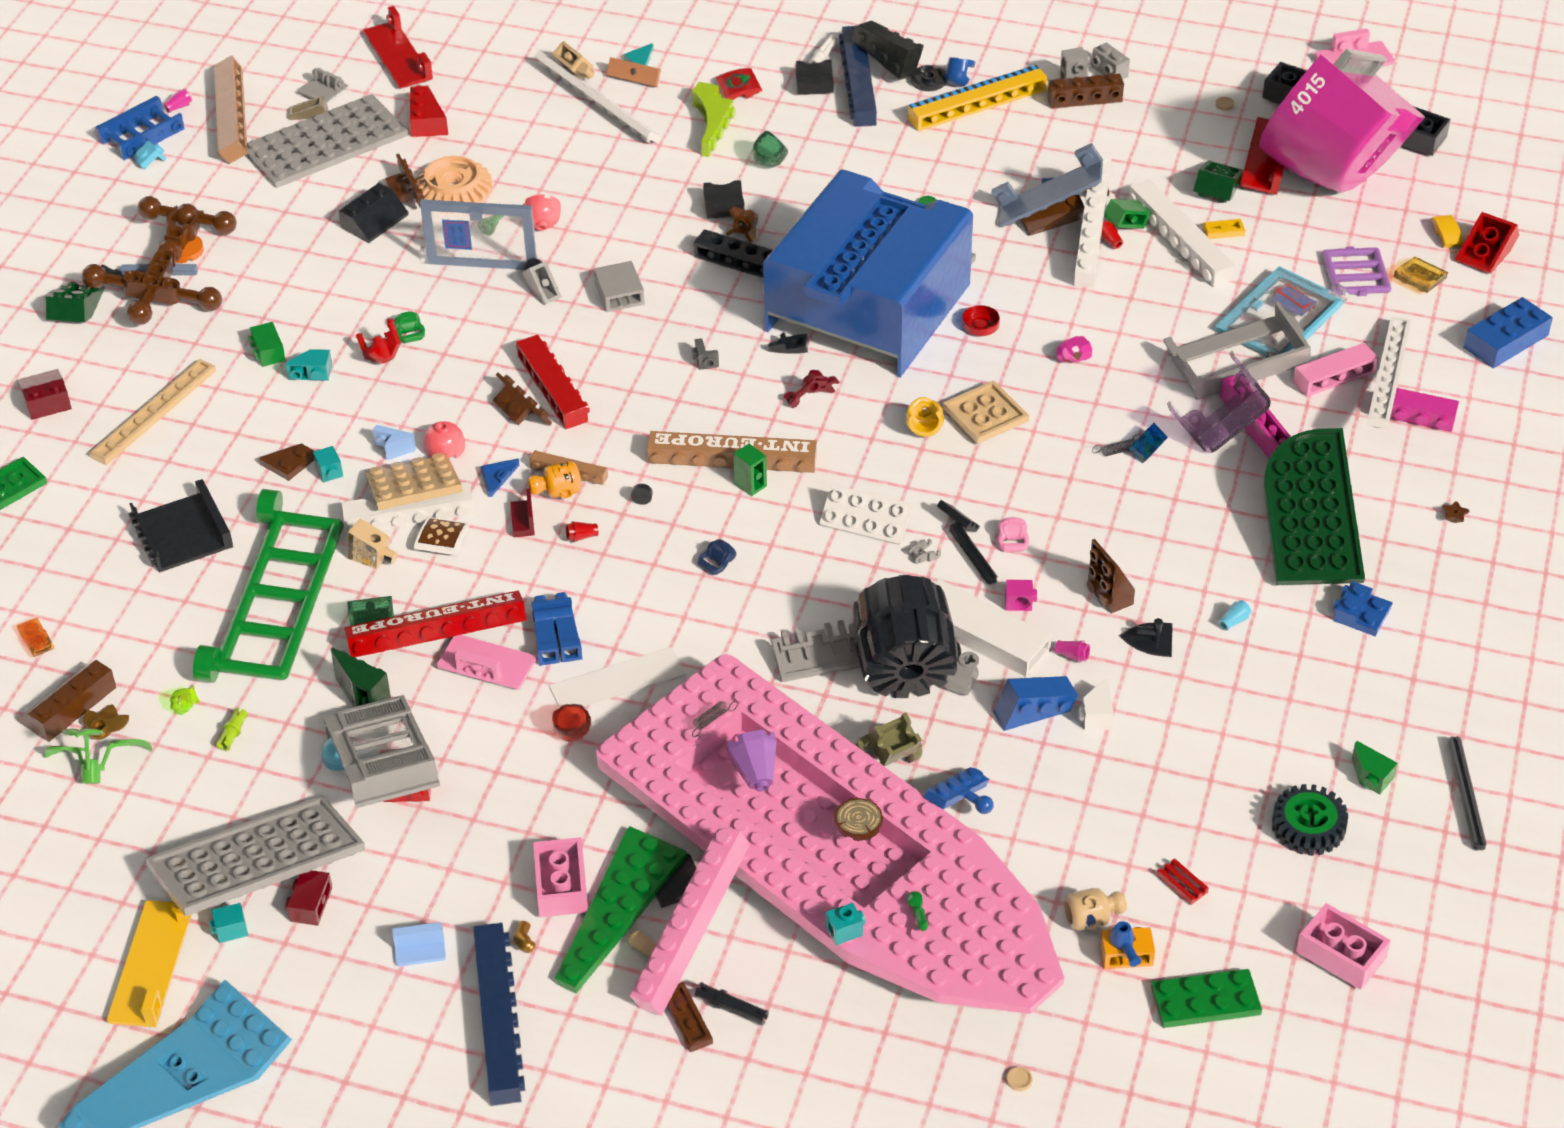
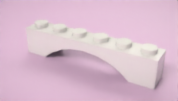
[341,482,474,535]

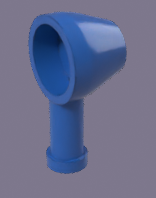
[1109,921,1141,967]

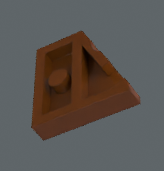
[259,443,315,481]

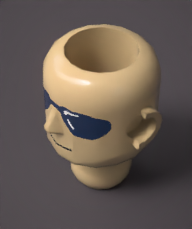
[1064,888,1127,931]

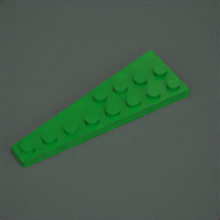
[555,826,688,994]

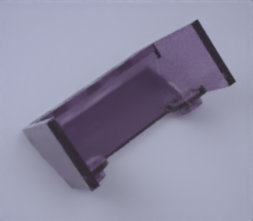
[1167,351,1271,453]

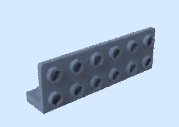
[991,143,1103,227]

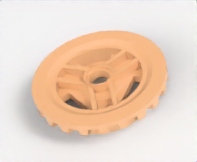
[416,156,492,203]

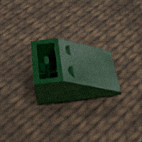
[45,281,105,322]
[330,647,391,707]

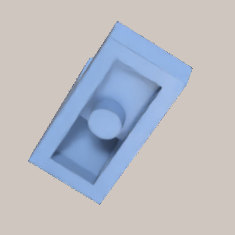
[373,425,416,460]

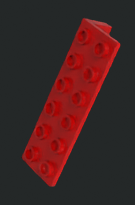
[363,5,433,88]
[1240,117,1285,195]

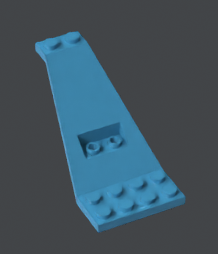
[58,979,293,1128]

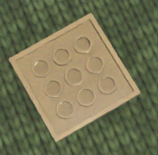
[365,453,463,511]

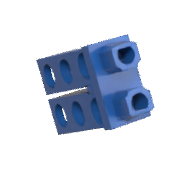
[531,592,583,666]

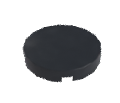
[911,65,946,92]

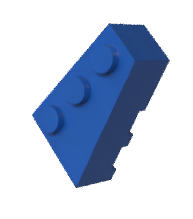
[993,676,1078,731]

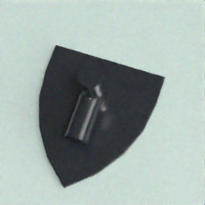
[1120,618,1173,657]

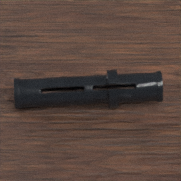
[695,982,769,1026]

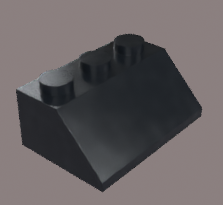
[339,183,409,243]

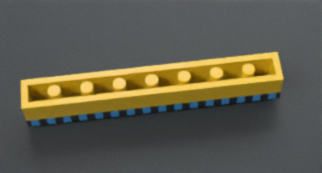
[908,65,1047,132]

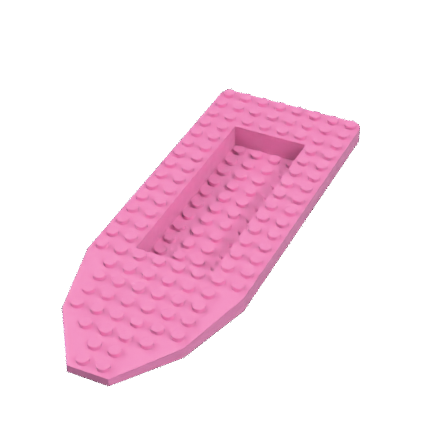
[596,654,1064,1014]

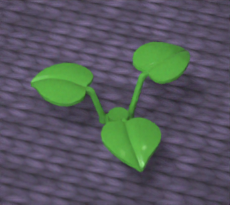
[45,728,152,784]

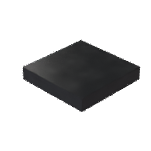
[656,853,697,908]

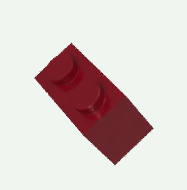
[285,870,333,926]

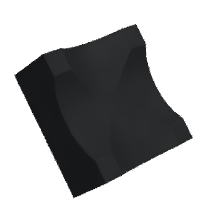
[795,59,834,95]
[703,180,745,218]

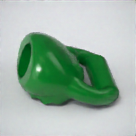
[393,311,425,344]

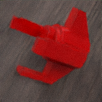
[356,319,401,364]

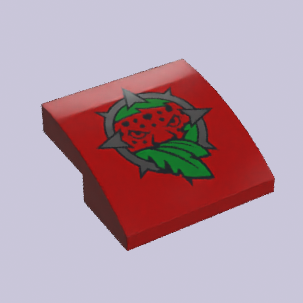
[715,68,763,100]

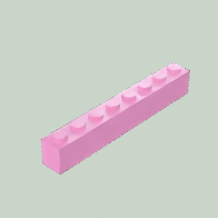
[630,824,750,1016]

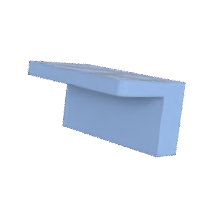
[392,922,446,967]

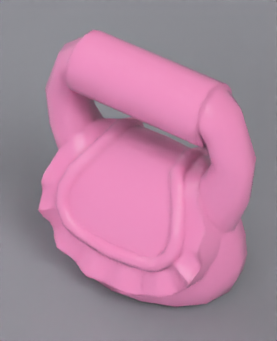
[997,517,1029,552]

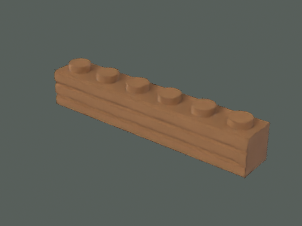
[529,450,608,485]

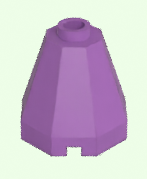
[727,729,776,792]

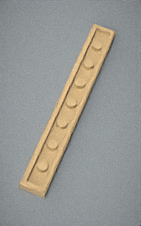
[90,359,216,465]

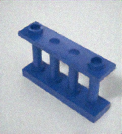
[95,96,185,161]

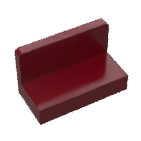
[510,488,535,538]

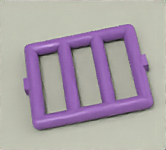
[1322,246,1392,296]

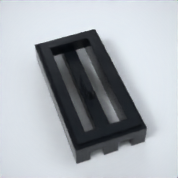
[937,500,980,532]

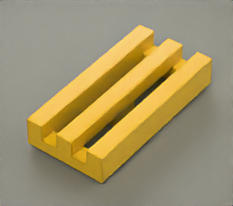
[1203,219,1245,239]

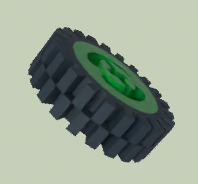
[1271,784,1349,856]

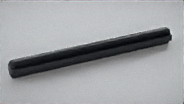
[1448,736,1487,851]

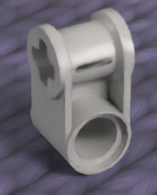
[945,651,979,696]

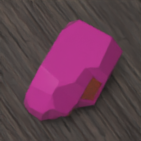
[1056,336,1092,363]

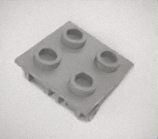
[297,67,349,102]

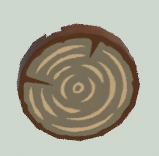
[834,798,883,841]

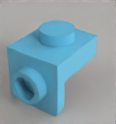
[133,140,167,169]

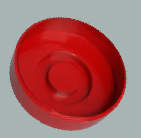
[962,305,1000,336]

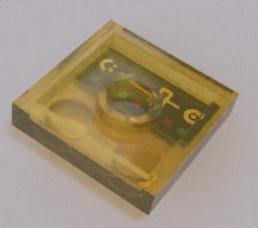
[1393,256,1448,293]

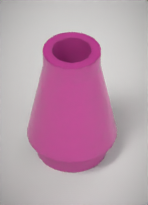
[164,89,192,113]
[1055,640,1090,663]

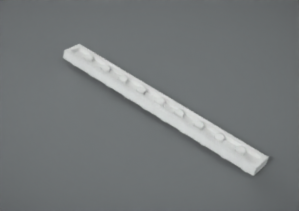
[535,51,662,143]
[1367,316,1411,429]

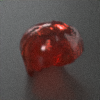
[552,704,592,742]

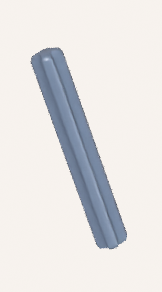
[120,264,198,276]

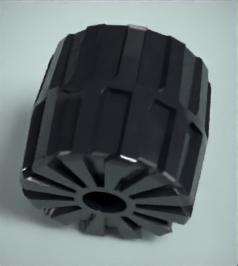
[853,575,958,698]

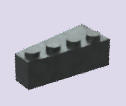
[852,20,924,80]

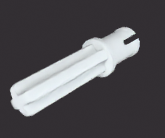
[808,34,838,63]

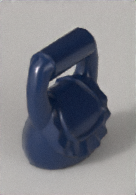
[697,539,737,575]

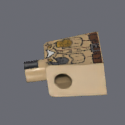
[347,518,398,569]

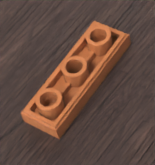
[606,57,661,87]

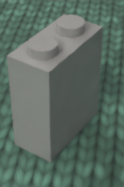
[594,261,645,312]

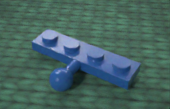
[924,767,994,814]

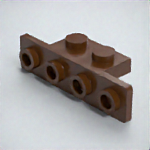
[385,153,425,208]
[492,372,552,426]

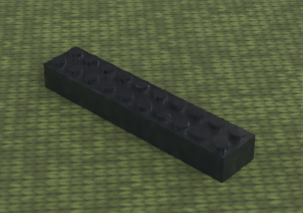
[1262,61,1451,156]

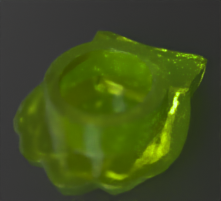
[170,685,200,715]

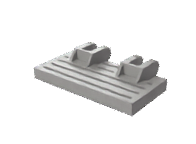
[771,620,861,682]

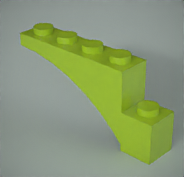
[692,81,736,157]

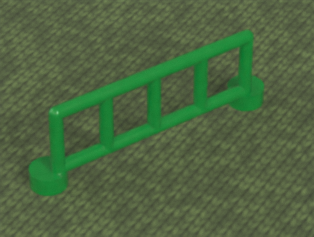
[193,489,344,683]

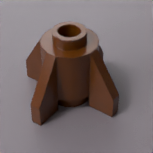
[725,207,758,243]

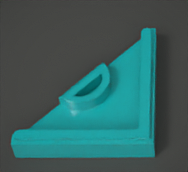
[624,43,654,66]

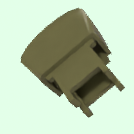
[854,712,923,767]

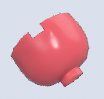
[523,194,561,231]
[423,421,465,458]

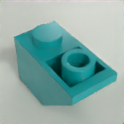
[286,349,333,381]

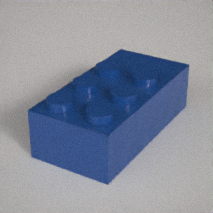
[1463,297,1553,369]

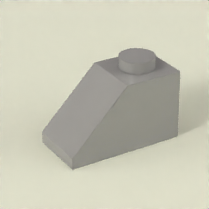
[522,261,562,305]

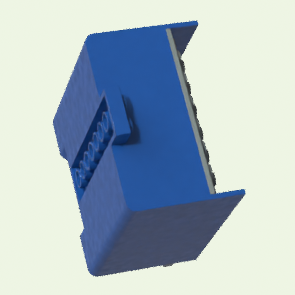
[763,169,976,378]

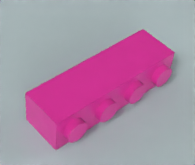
[1371,388,1459,432]

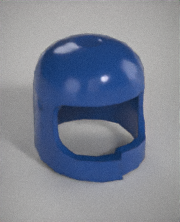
[944,57,976,87]

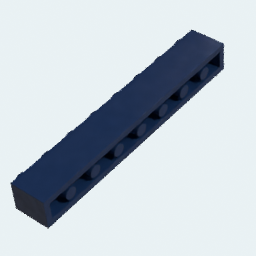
[838,26,877,127]
[473,922,526,1106]

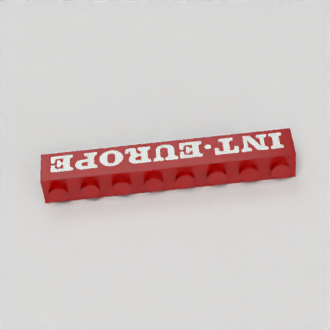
[344,590,527,658]

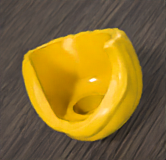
[905,397,944,437]

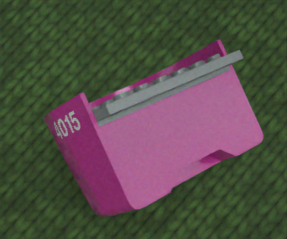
[1259,49,1425,193]

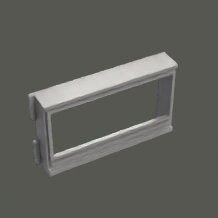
[1163,301,1311,400]

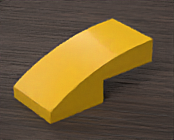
[1432,215,1464,248]

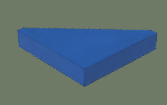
[481,458,520,497]

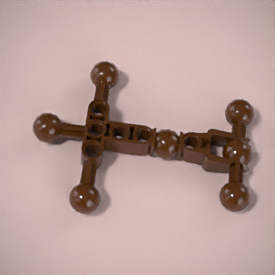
[81,196,237,325]

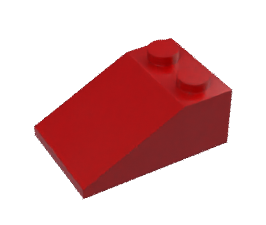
[1455,212,1520,274]

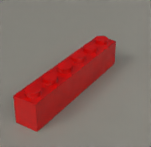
[516,334,590,429]

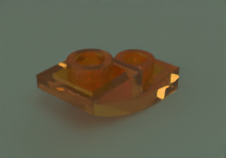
[17,617,55,657]

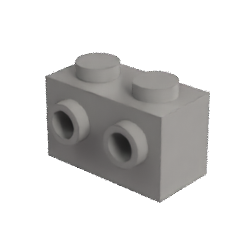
[1091,42,1130,79]
[1059,47,1090,79]

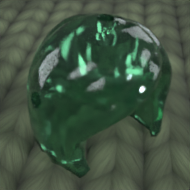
[752,130,789,168]

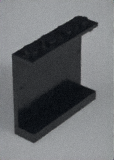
[128,479,233,573]

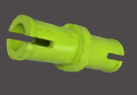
[216,708,248,751]

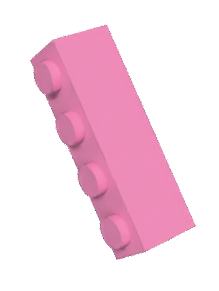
[1293,343,1378,397]

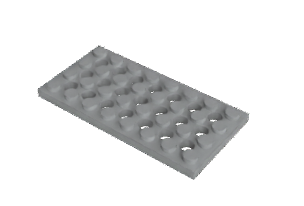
[246,94,408,188]
[146,795,365,916]

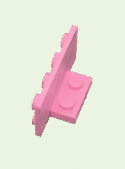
[1315,28,1395,66]
[437,635,537,690]

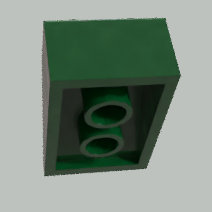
[1193,160,1244,203]

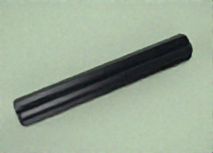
[949,522,998,585]

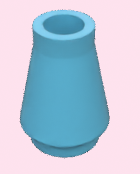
[1219,600,1252,631]

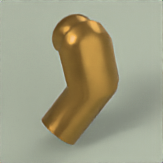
[513,920,536,953]

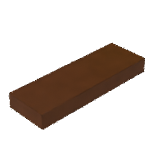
[667,982,713,1052]

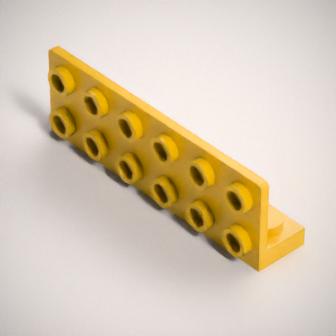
[107,900,192,1028]

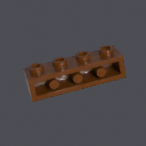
[1047,73,1124,109]

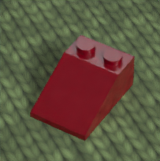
[18,369,72,420]

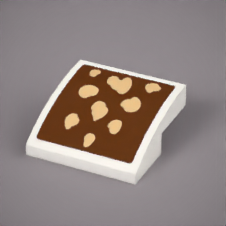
[414,517,469,555]

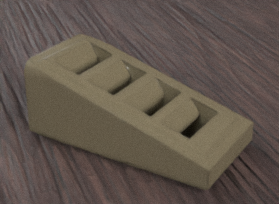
[289,96,329,120]

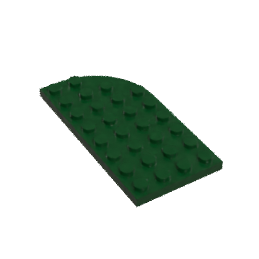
[1263,428,1365,585]

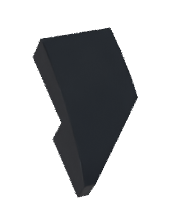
[768,332,809,354]

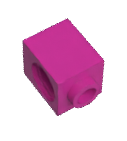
[1005,579,1037,611]

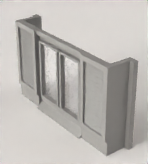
[323,695,440,808]

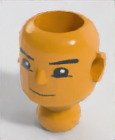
[528,461,581,499]

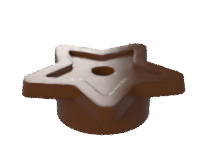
[1441,501,1470,523]

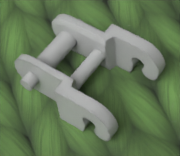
[908,538,942,564]

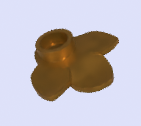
[83,704,129,740]

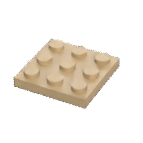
[943,380,1029,444]

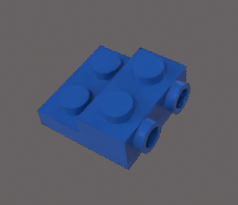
[1332,581,1393,637]

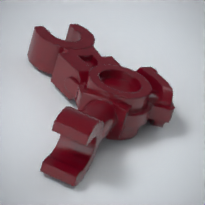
[783,370,839,408]

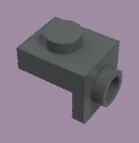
[691,338,719,370]

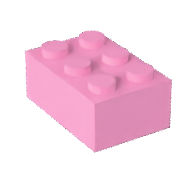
[533,837,588,917]
[1296,903,1391,990]

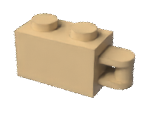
[552,41,595,80]

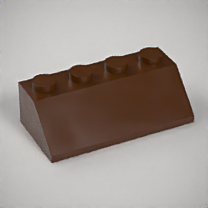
[17,660,117,742]

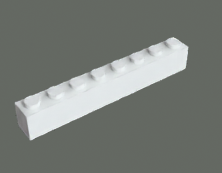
[1074,151,1112,288]
[1128,179,1235,287]

